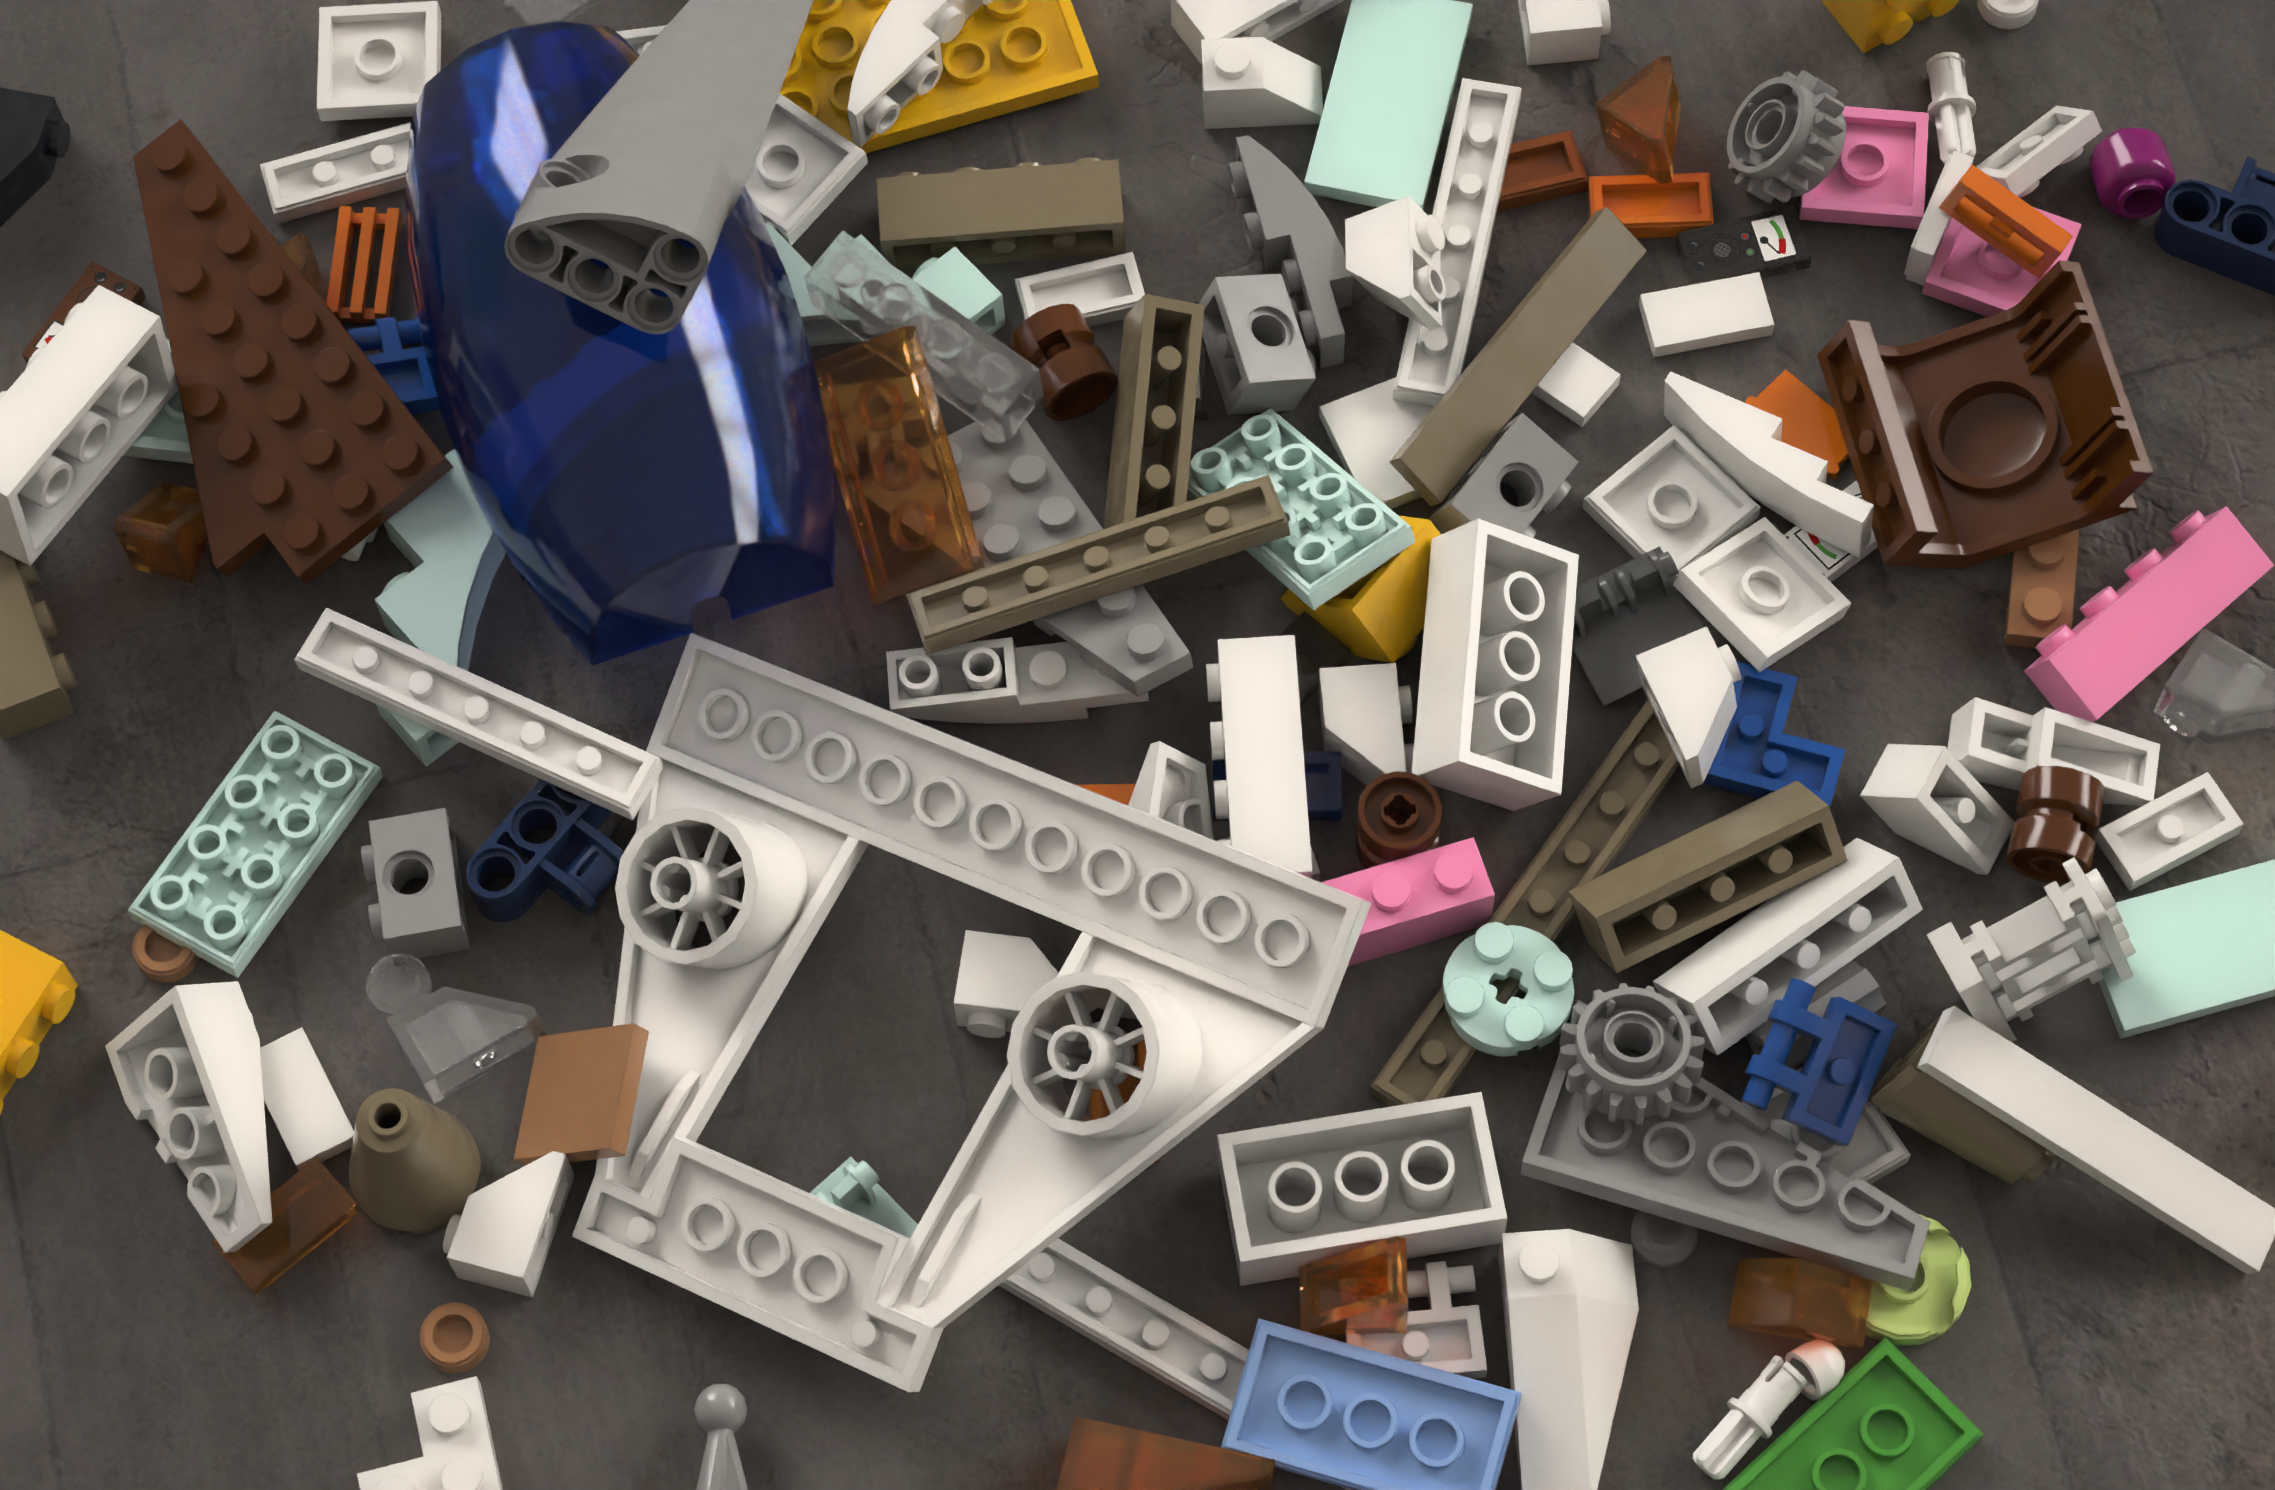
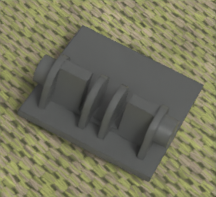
[1572,546,1705,708]

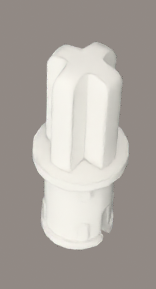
[1926,52,1976,164]
[1692,1355,1808,1480]

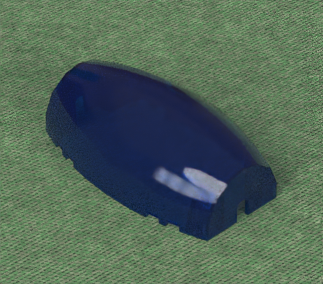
[405,21,836,666]

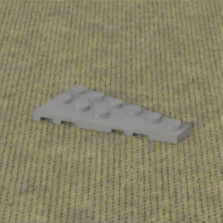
[851,402,1193,697]
[1520,999,1930,1292]

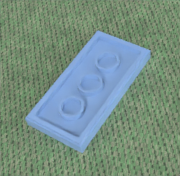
[1220,1319,1522,1490]

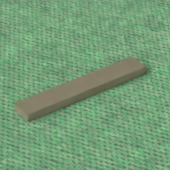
[1389,207,1647,506]
[906,475,1290,655]

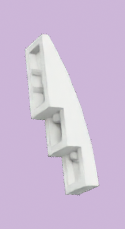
[1664,371,1874,558]

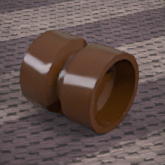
[1009,303,1118,421]
[2007,766,2105,884]
[1356,771,1442,869]

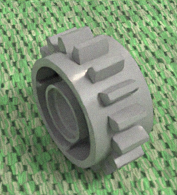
[1727,70,1846,204]
[1558,983,1705,1124]

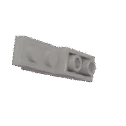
[1227,135,1353,368]

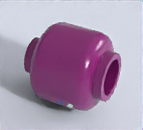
[2089,127,2176,219]

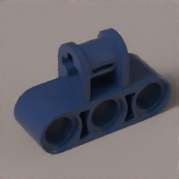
[2154,157,2275,295]
[466,779,624,922]

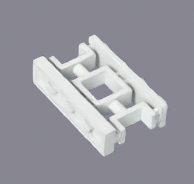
[1927,857,2136,1042]

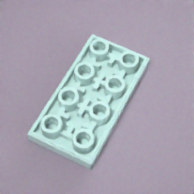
[1304,0,1473,210]
[1187,408,1416,610]
[128,711,383,978]
[2098,859,2275,1039]

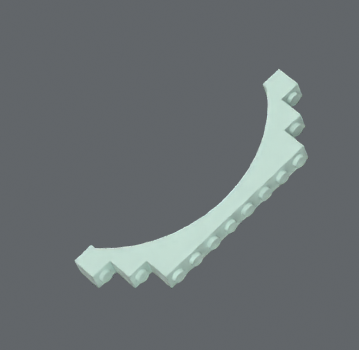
[374,222,1005,767]

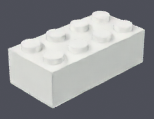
[0,285,178,566]
[1412,518,1579,811]
[1217,1092,1507,1286]

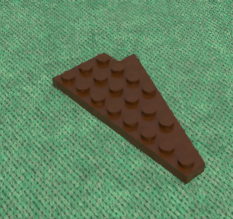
[133,119,454,585]

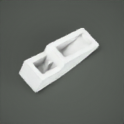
[1947,697,2160,806]

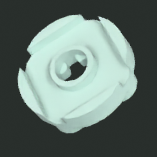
[1442,922,1574,1057]

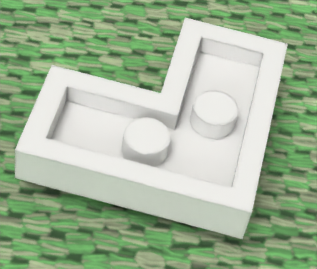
[357,1376,503,1490]

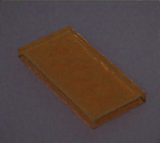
[806,326,985,605]

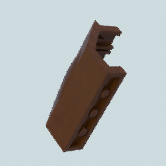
[1817,260,2154,569]

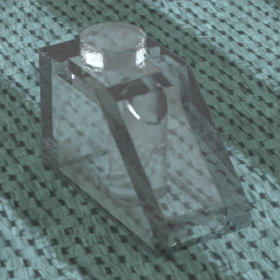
[2153,628,2275,744]
[386,986,546,1104]

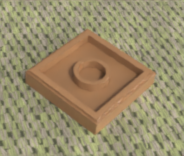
[513,1023,649,1166]

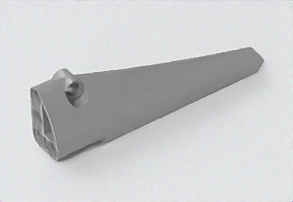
[504,0,814,334]

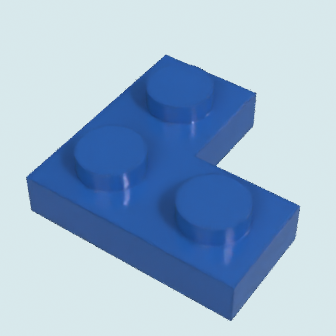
[1704,661,1845,808]

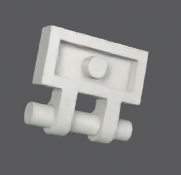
[1339,1261,1487,1379]

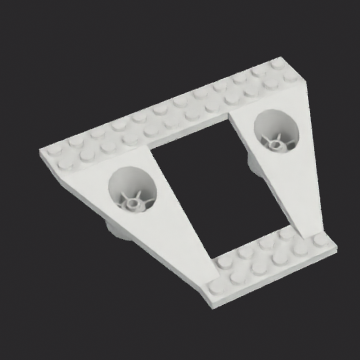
[572,633,1372,1392]

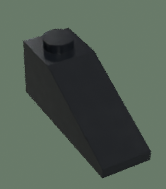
[0,88,70,228]

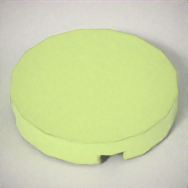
[1835,1214,1971,1346]

